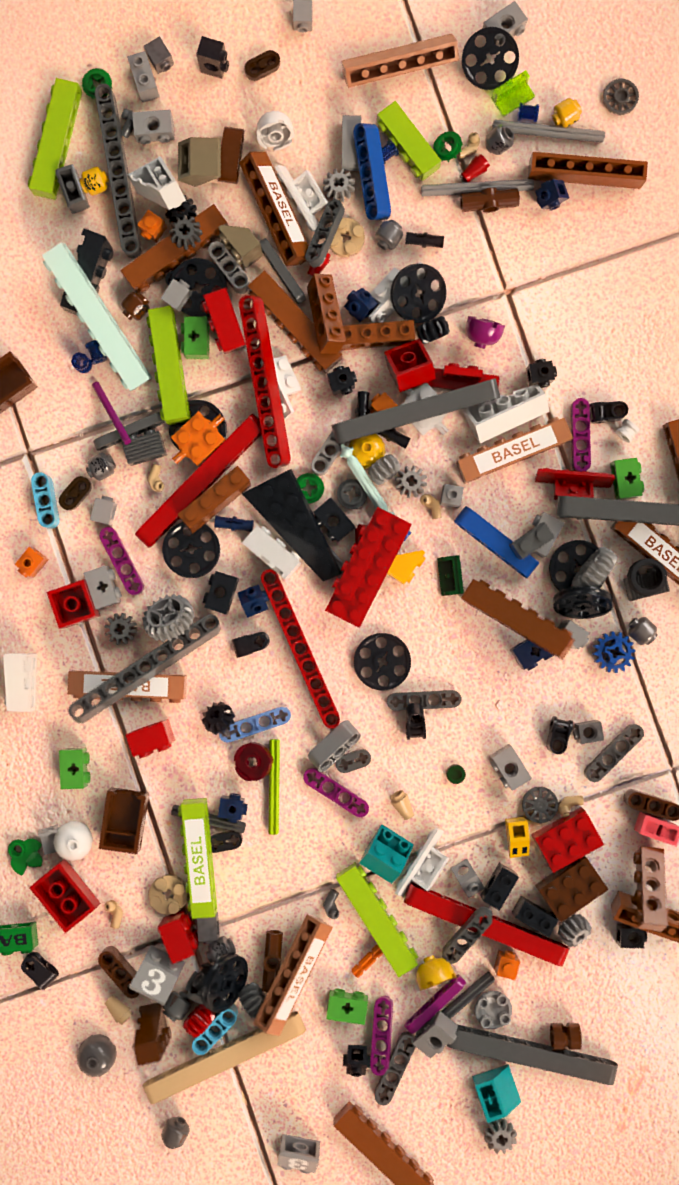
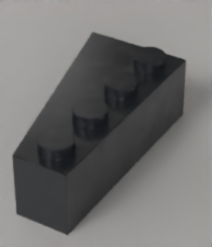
[60,228,114,315]

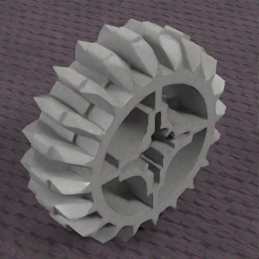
[572,546,618,587]
[142,594,195,642]

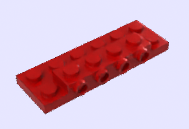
[325,507,412,628]

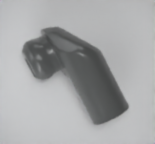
[121,108,133,139]
[323,889,339,920]

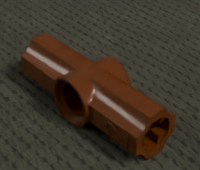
[460,188,520,213]
[262,930,283,993]

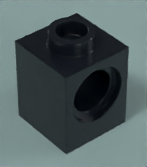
[616,923,647,949]

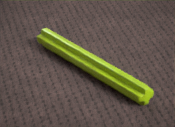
[268,739,280,835]

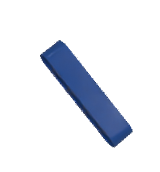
[353,123,391,220]
[454,506,539,579]

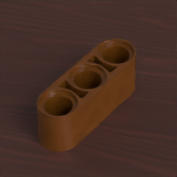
[217,126,244,184]
[623,789,679,821]
[98,946,140,999]

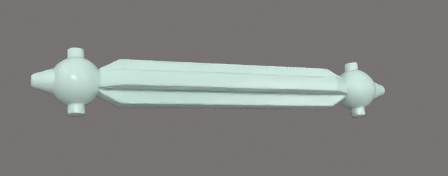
[339,444,395,515]

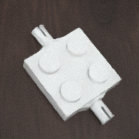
[401,383,449,436]

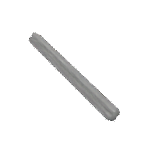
[492,120,605,143]
[421,179,534,197]

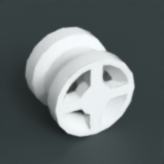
[615,419,640,443]

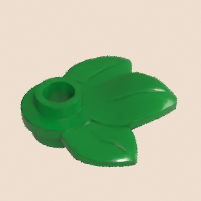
[8,838,42,876]

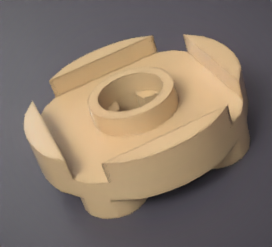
[330,218,365,258]
[149,874,188,915]

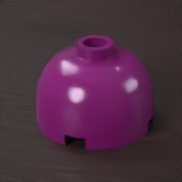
[466,316,505,349]

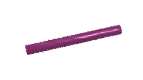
[92,382,131,445]

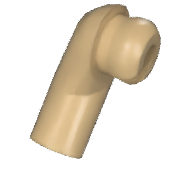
[458,132,480,159]
[147,464,164,492]
[420,494,442,519]
[558,795,584,817]
[104,900,123,929]

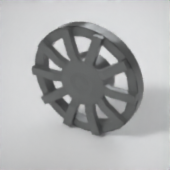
[603,78,639,116]
[522,787,558,824]

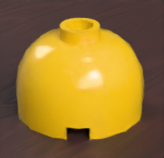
[348,433,386,470]
[416,955,456,991]

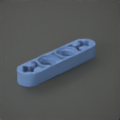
[219,706,291,743]

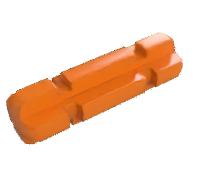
[352,945,383,978]

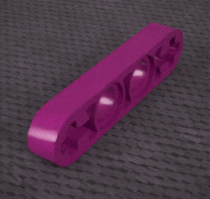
[571,398,591,472]
[99,527,144,595]
[303,768,369,817]
[405,974,466,1034]
[370,995,393,1076]

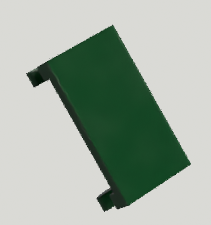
[437,555,464,596]

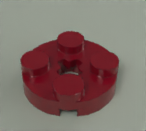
[234,742,273,781]

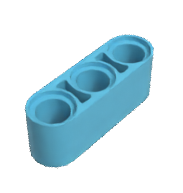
[31,472,60,529]
[192,1004,238,1055]

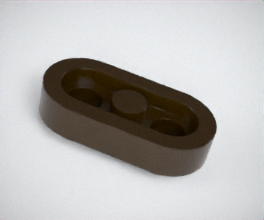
[244,50,281,81]
[59,476,92,511]

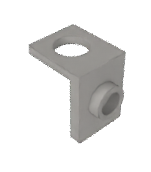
[38,824,59,855]
[451,859,485,898]

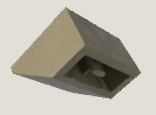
[178,137,221,187]
[218,225,263,269]

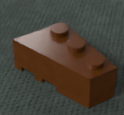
[133,1003,172,1067]

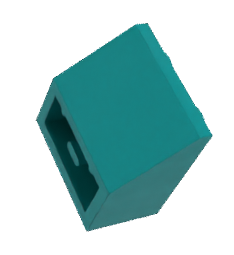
[359,825,414,884]
[472,1064,521,1123]

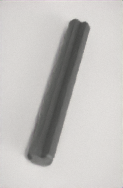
[171,805,246,833]
[441,972,495,1019]

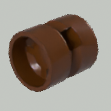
[550,1023,582,1050]

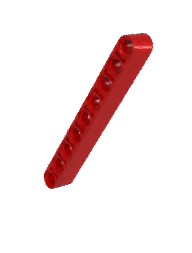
[239,295,291,468]
[135,414,262,548]
[261,569,340,728]
[403,883,570,967]

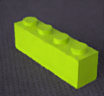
[376,100,441,181]

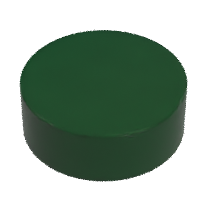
[446,764,466,784]

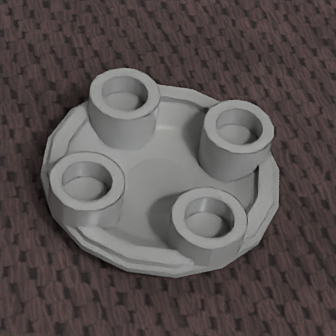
[474,991,512,1029]

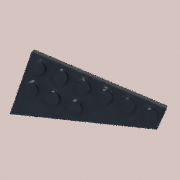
[242,469,342,582]

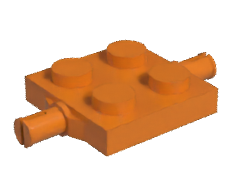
[171,411,225,466]

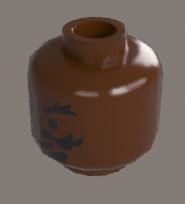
[121,291,150,321]

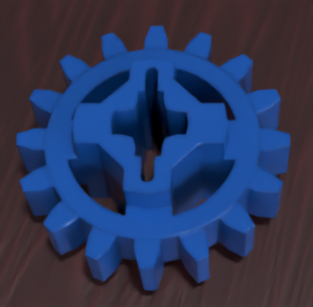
[592,631,636,673]

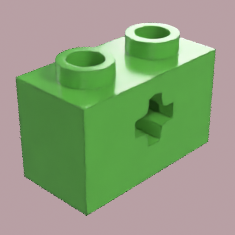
[181,317,209,359]
[610,457,644,500]
[59,747,91,789]
[326,988,368,1025]

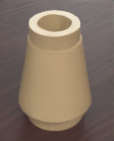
[390,790,414,820]
[104,995,133,1025]

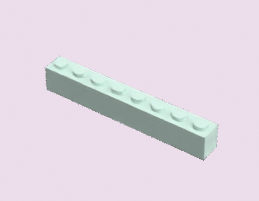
[42,242,152,391]

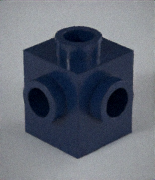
[535,180,570,211]
[344,287,379,322]
[237,584,269,618]
[218,793,248,823]

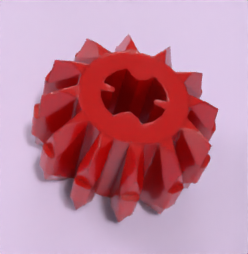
[183,1004,216,1038]

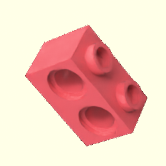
[634,811,679,847]

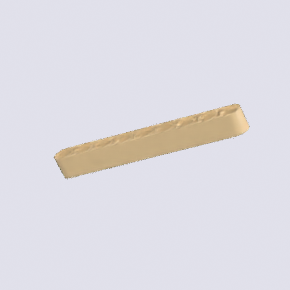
[142,1011,307,1104]

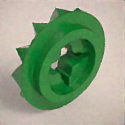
[82,68,112,99]
[433,131,463,162]
[297,473,324,504]

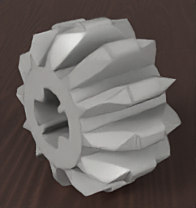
[323,168,355,203]
[368,454,401,485]
[395,465,427,498]
[558,914,592,948]
[484,1118,517,1154]

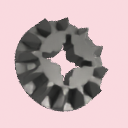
[337,479,367,509]

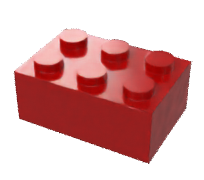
[202,288,246,354]
[531,807,604,873]
[29,859,101,933]

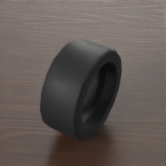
[627,558,667,595]

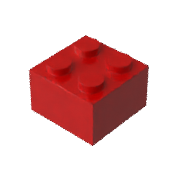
[384,338,436,392]
[47,579,100,629]
[125,719,176,759]
[157,909,199,964]

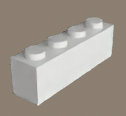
[462,384,550,444]

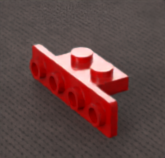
[422,363,500,390]
[535,468,615,500]

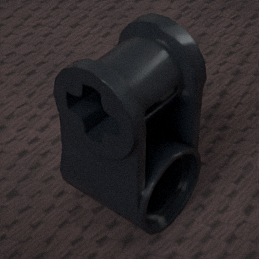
[590,401,629,424]
[231,632,270,658]
[406,702,426,740]
[546,716,573,754]
[21,952,59,990]

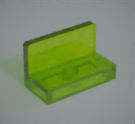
[491,70,535,117]

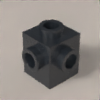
[526,359,557,388]
[327,366,357,396]
[343,1045,371,1077]

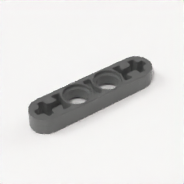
[305,199,345,267]
[259,238,306,305]
[93,412,165,451]
[387,690,462,711]
[584,724,644,782]
[442,907,493,964]
[374,1031,416,1106]

